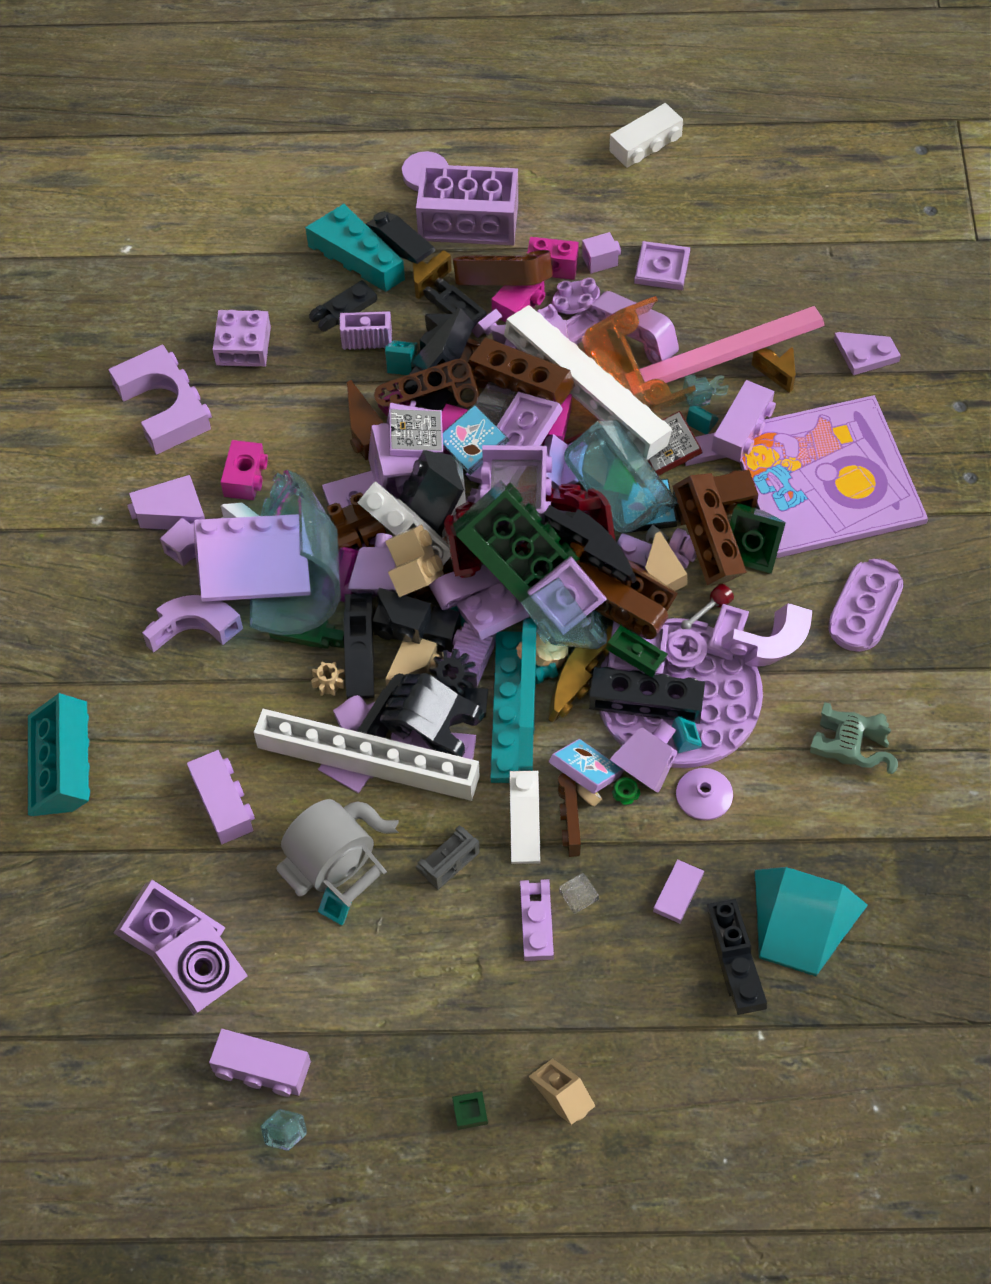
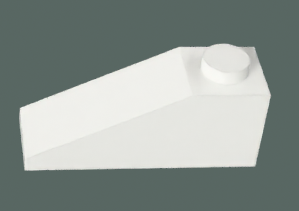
[510,771,540,864]

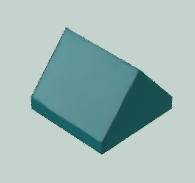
[686,406,719,435]
[671,717,702,753]

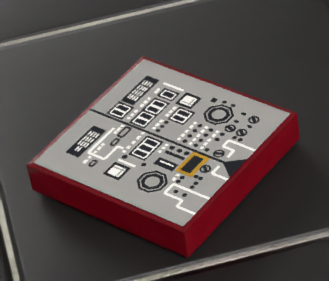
[648,411,703,477]

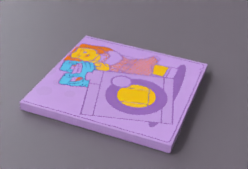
[740,395,928,558]

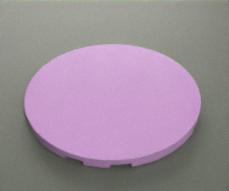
[599,618,763,768]

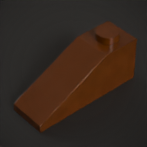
[347,380,383,460]

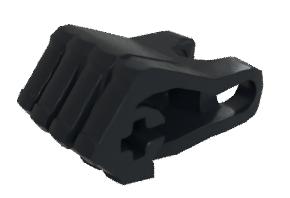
[380,673,484,757]

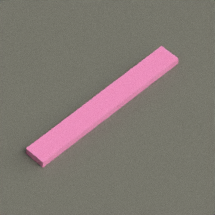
[625,306,824,394]

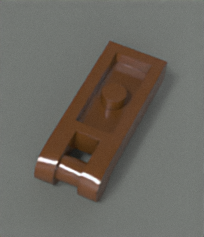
[558,773,581,857]

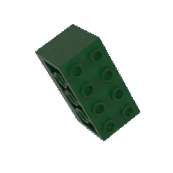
[453,480,580,614]

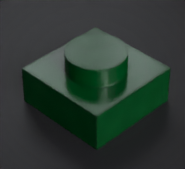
[452,1091,488,1130]

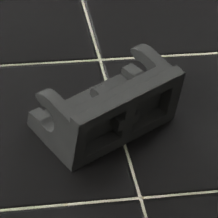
[416,825,480,890]

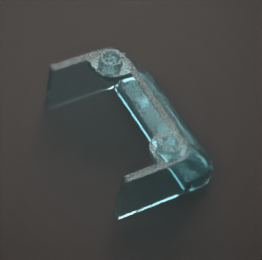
[521,577,607,649]

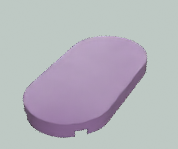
[828,559,903,651]

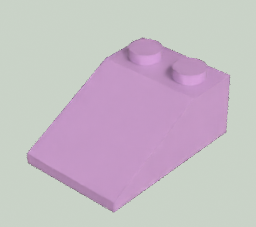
[114,880,225,973]

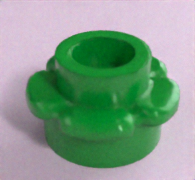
[612,777,640,805]

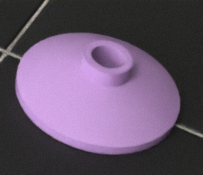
[676,768,733,821]

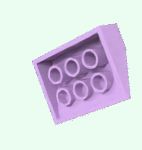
[194,514,310,602]

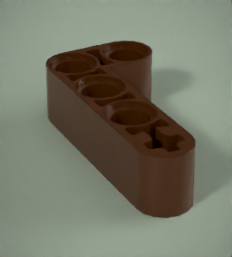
[453,250,553,286]
[374,359,481,408]
[578,562,668,639]

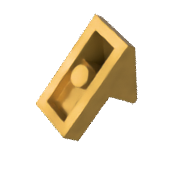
[413,250,452,299]
[751,347,796,393]

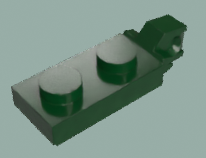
[269,610,344,649]

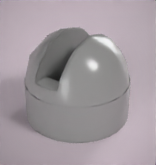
[646,525,669,543]

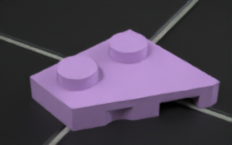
[834,332,901,375]

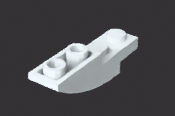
[357,482,451,565]

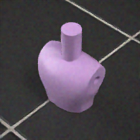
[333,695,375,731]

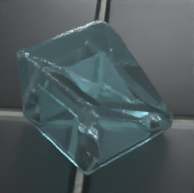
[260,1109,307,1151]

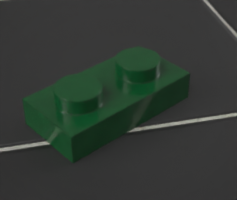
[605,625,668,678]

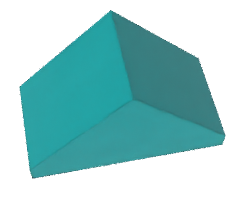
[385,340,418,375]

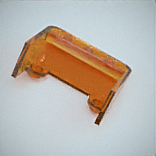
[582,296,696,412]

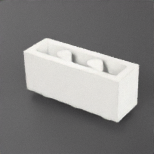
[609,103,683,168]

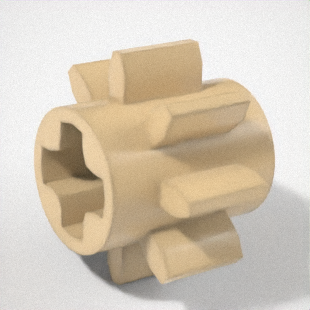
[311,662,345,696]

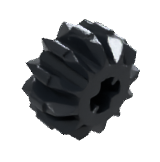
[429,649,477,695]

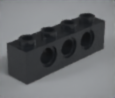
[589,667,705,724]

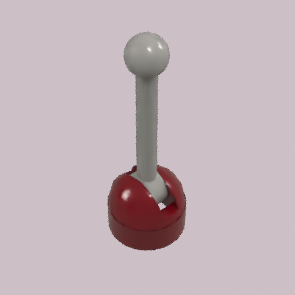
[681,584,734,630]

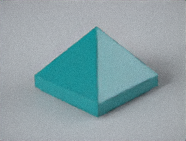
[318,887,352,925]

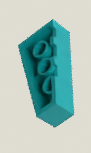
[305,204,405,292]

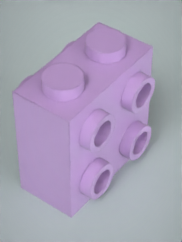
[213,310,271,367]

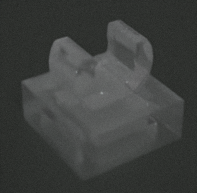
[559,873,599,914]

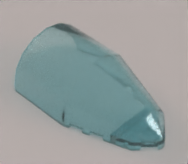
[250,470,341,635]

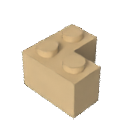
[385,524,444,597]

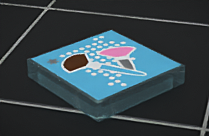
[443,404,509,475]

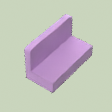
[544,434,586,489]

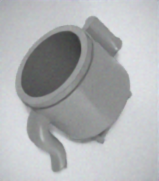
[276,799,399,907]

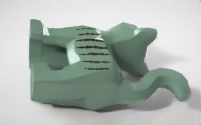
[810,702,898,774]

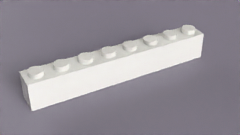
[504,305,672,461]
[254,709,480,801]

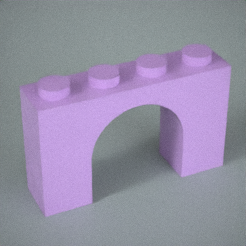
[108,344,212,455]

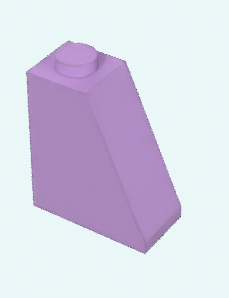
[128,475,205,530]

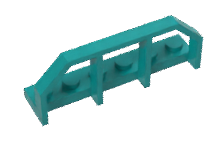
[491,618,537,783]

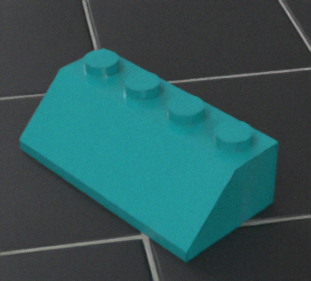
[28,693,90,816]

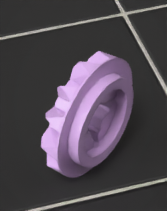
[666,629,707,670]

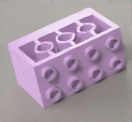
[416,164,518,245]

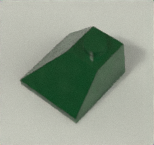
[730,504,786,574]

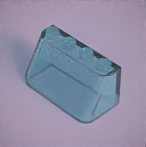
[564,421,678,533]

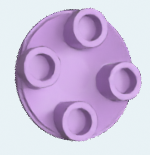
[552,278,600,314]

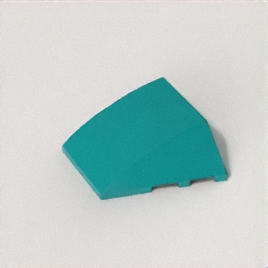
[754,867,868,976]

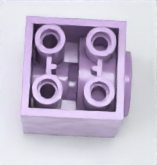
[368,423,419,499]
[153,917,248,1015]

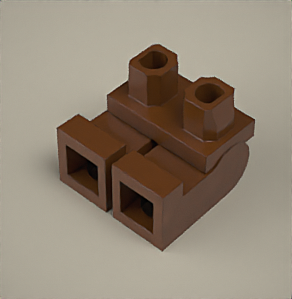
[325,492,387,551]

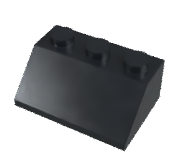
[399,450,464,536]

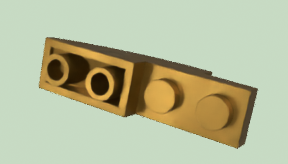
[548,626,612,723]

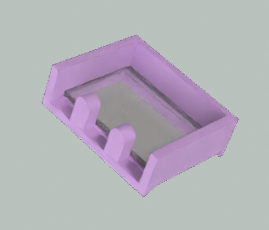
[480,445,552,526]

